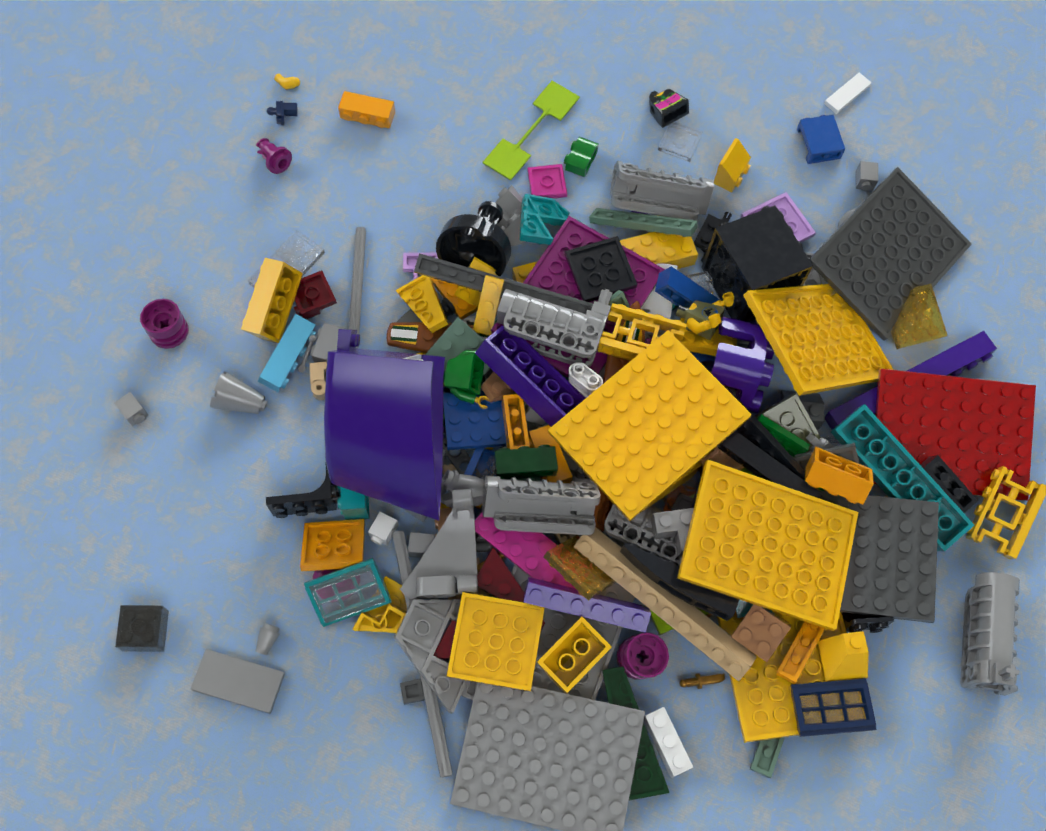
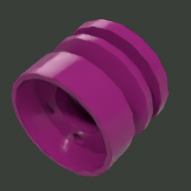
[140,299,189,349]
[617,633,669,680]

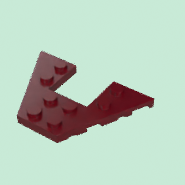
[433,548,545,659]

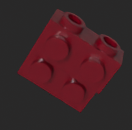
[294,270,337,320]

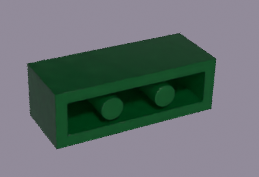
[494,445,558,480]

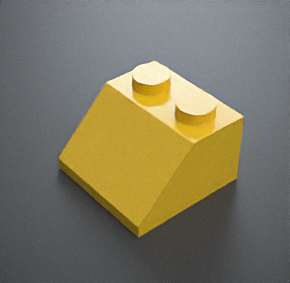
[714,138,751,192]

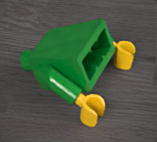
[444,350,489,409]

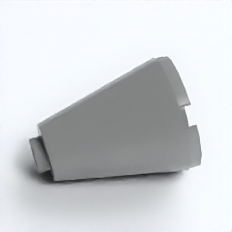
[210,371,267,414]

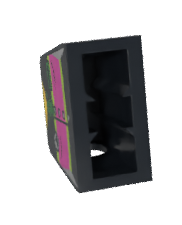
[649,89,689,128]

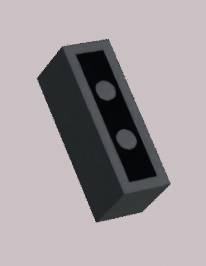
[920,455,978,513]

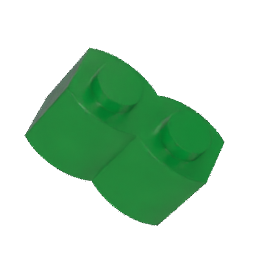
[564,137,599,177]

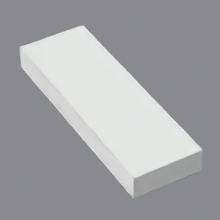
[824,73,872,114]

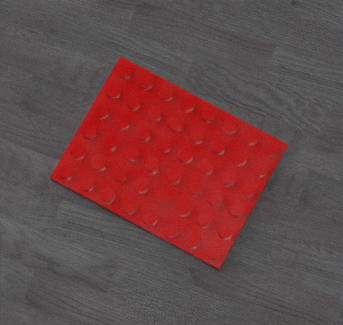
[873,369,1036,501]

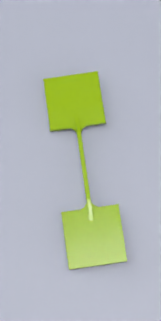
[483,81,580,180]

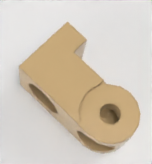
[309,362,327,401]

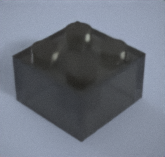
[115,605,169,652]

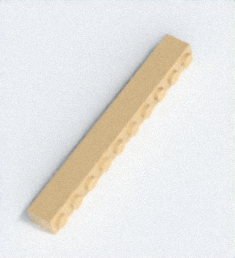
[574,527,757,681]

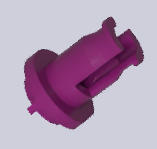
[256,138,292,174]

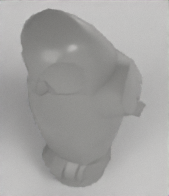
[441,470,484,507]

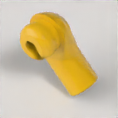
[274,73,300,90]

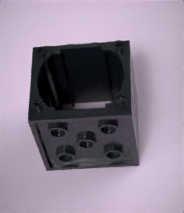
[702,205,813,322]

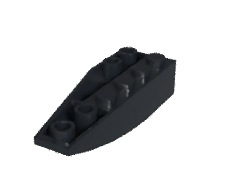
[620,542,740,621]

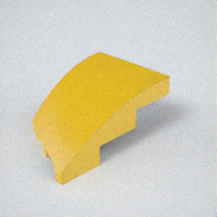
[352,576,407,633]

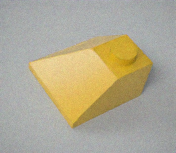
[817,631,869,682]

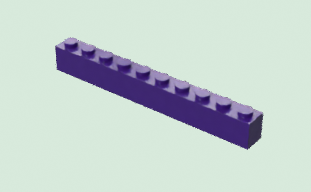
[824,331,997,430]

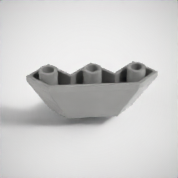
[495,185,524,246]

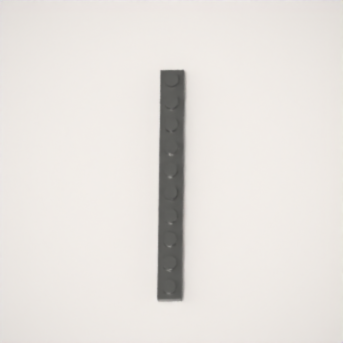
[414,253,593,314]

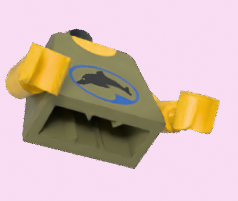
[676,292,735,340]

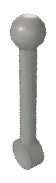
[297,335,317,372]

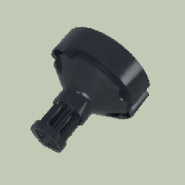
[436,201,511,276]

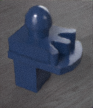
[267,101,297,125]

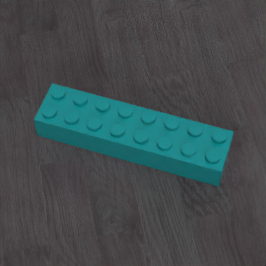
[830,404,975,551]

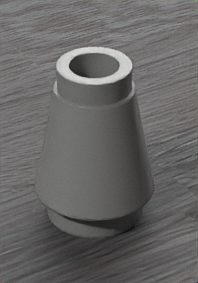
[255,623,280,655]

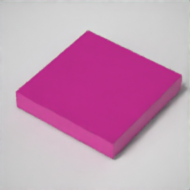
[527,164,567,199]

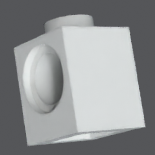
[368,511,399,546]

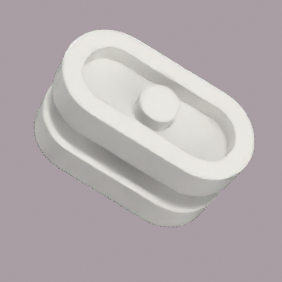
[569,362,603,398]

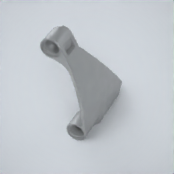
[400,489,478,599]

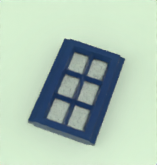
[790,678,877,737]

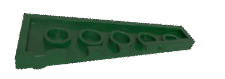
[602,666,669,801]

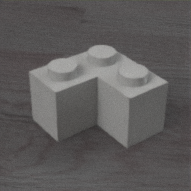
[651,508,694,557]

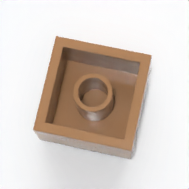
[731,604,791,662]

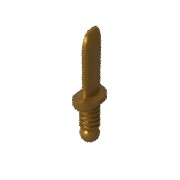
[679,673,725,689]

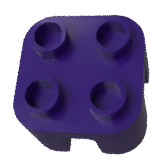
[709,316,774,413]

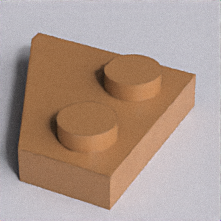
[481,372,517,403]

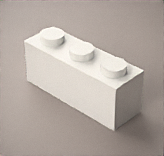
[644,707,693,778]

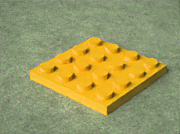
[447,592,545,692]

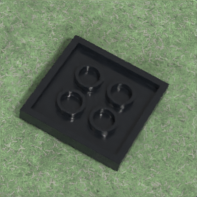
[565,236,638,302]

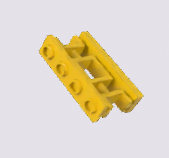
[598,303,687,361]
[966,466,1046,559]

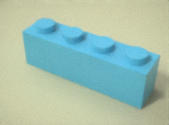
[257,314,316,392]

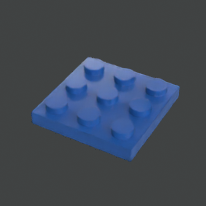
[443,391,506,450]

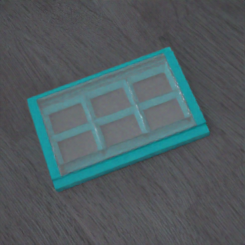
[304,558,392,627]

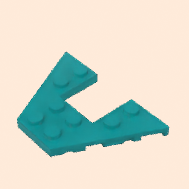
[519,194,582,245]

